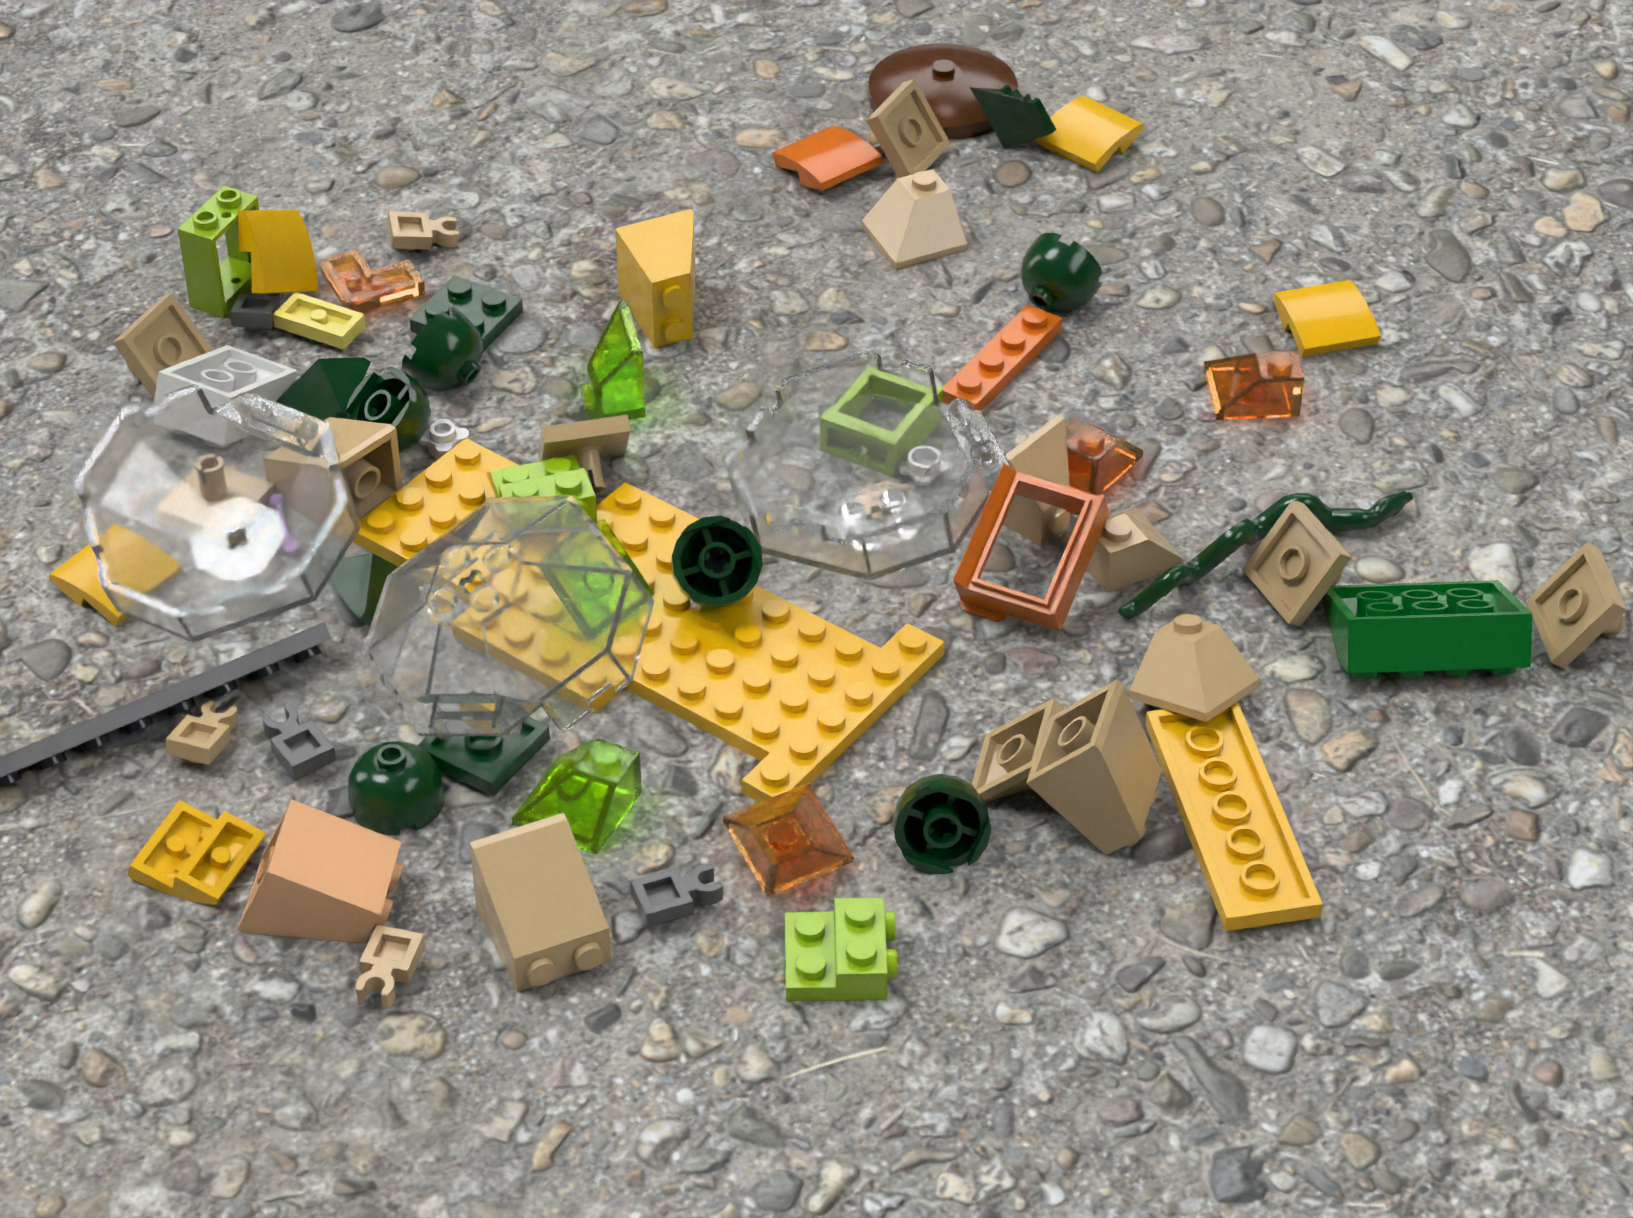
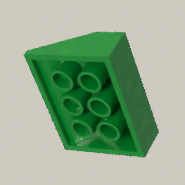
[1322,580,1533,679]

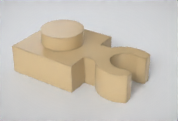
[387,211,459,250]
[166,700,237,765]
[356,925,426,1009]

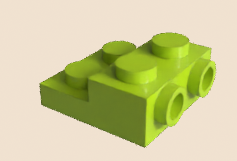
[490,454,597,540]
[785,897,897,1001]

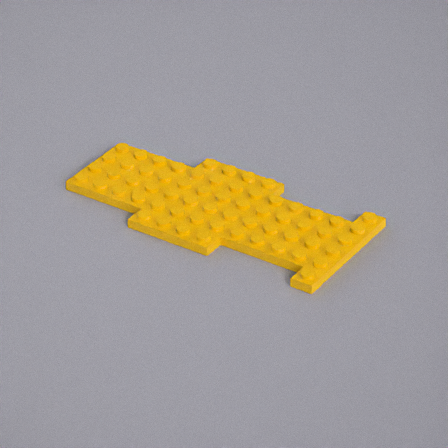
[350,438,944,814]

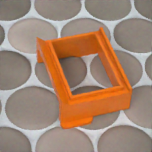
[953,463,1110,631]

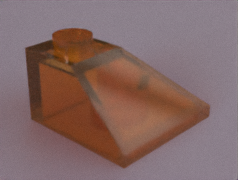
[1203,351,1305,420]
[1065,416,1143,496]
[723,783,854,897]

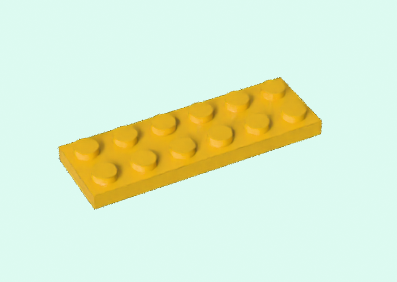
[1145,701,1323,932]

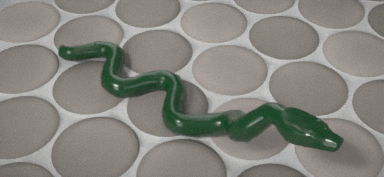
[1118,491,1413,619]

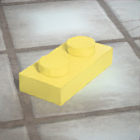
[273,292,366,350]

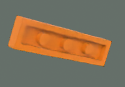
[942,304,1062,417]

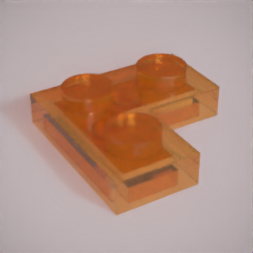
[320,249,425,313]

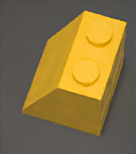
[615,209,696,348]

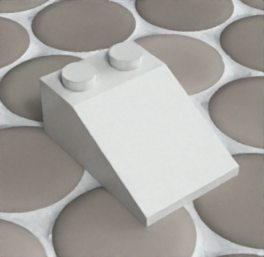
[152,345,298,447]

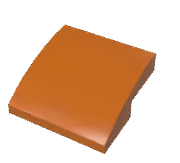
[772,125,884,190]

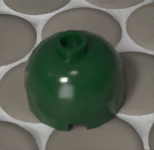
[1020,233,1102,313]
[401,307,483,392]
[346,367,431,454]
[671,515,763,608]
[348,741,444,836]
[893,774,992,874]

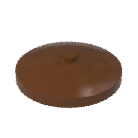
[868,43,1018,140]

